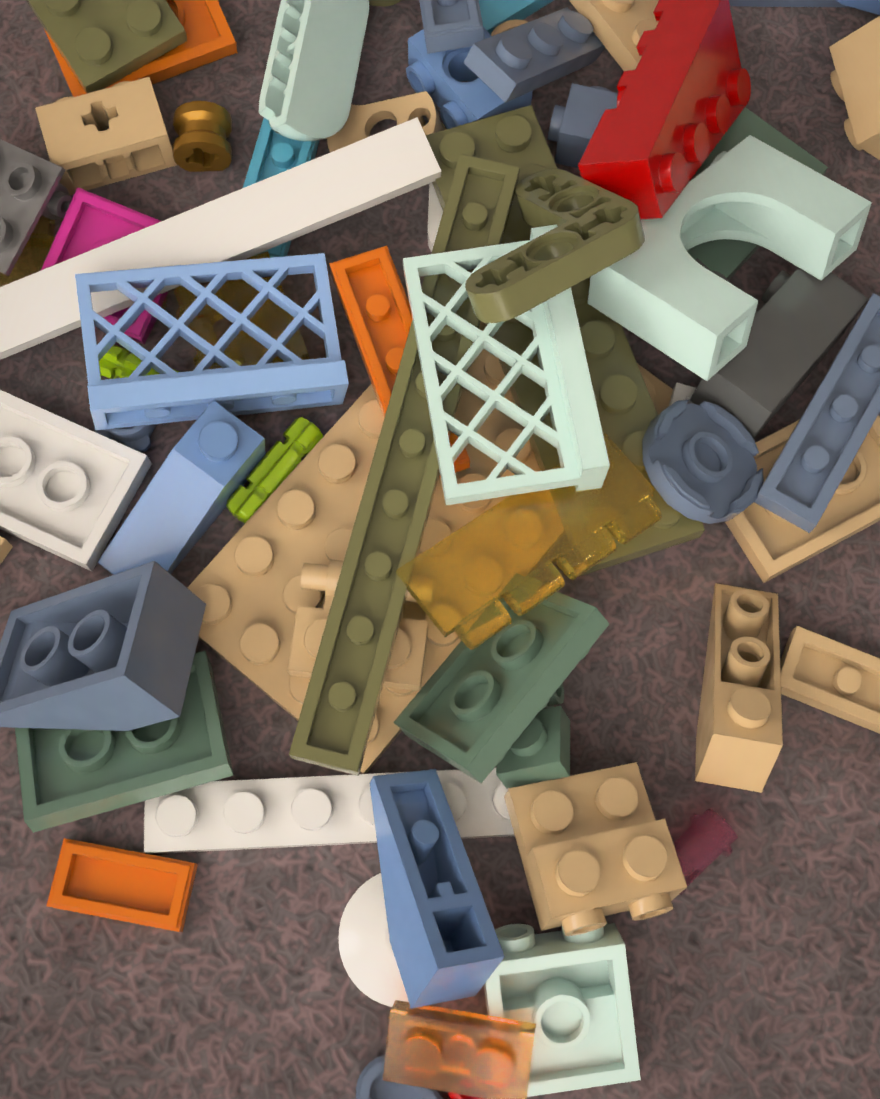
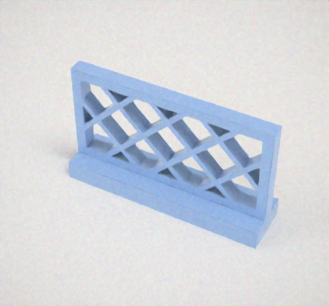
[75,253,349,430]

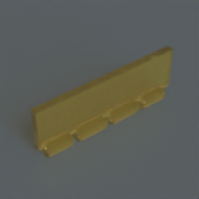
[396,433,662,650]

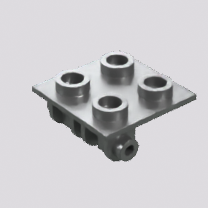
[0,139,72,276]

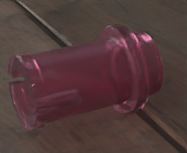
[673,808,738,896]

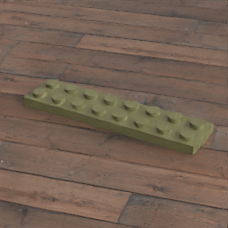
[426,105,705,576]

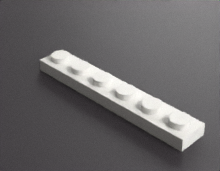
[144,768,515,854]

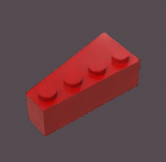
[578,0,751,219]

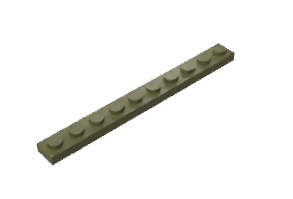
[289,153,520,776]

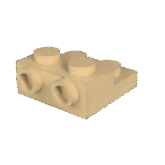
[504,762,687,936]

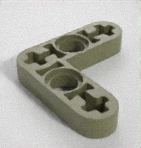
[465,169,645,323]

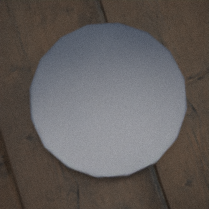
[642,399,764,524]

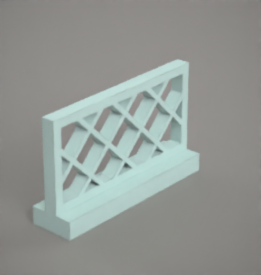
[403,224,610,506]

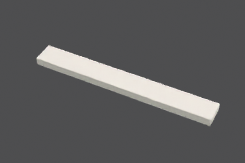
[0,117,441,360]

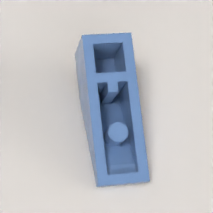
[98,400,266,575]
[369,769,505,1009]

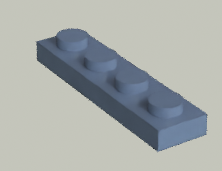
[754,293,880,533]

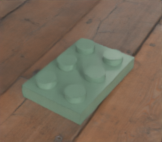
[393,575,609,784]
[15,651,234,833]

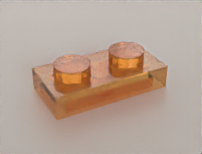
[383,1000,536,1099]

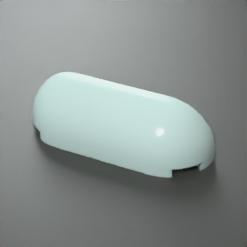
[259,0,369,141]

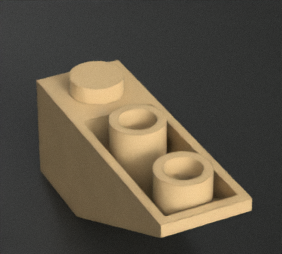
[695,583,783,793]

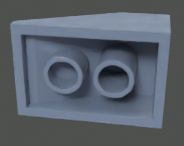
[0,561,206,731]

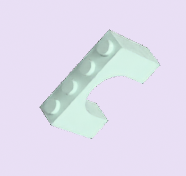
[588,135,872,381]

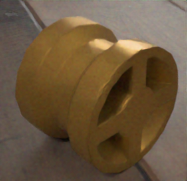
[173,101,232,172]

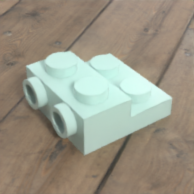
[484,923,641,1099]

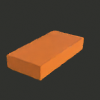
[46,838,198,932]

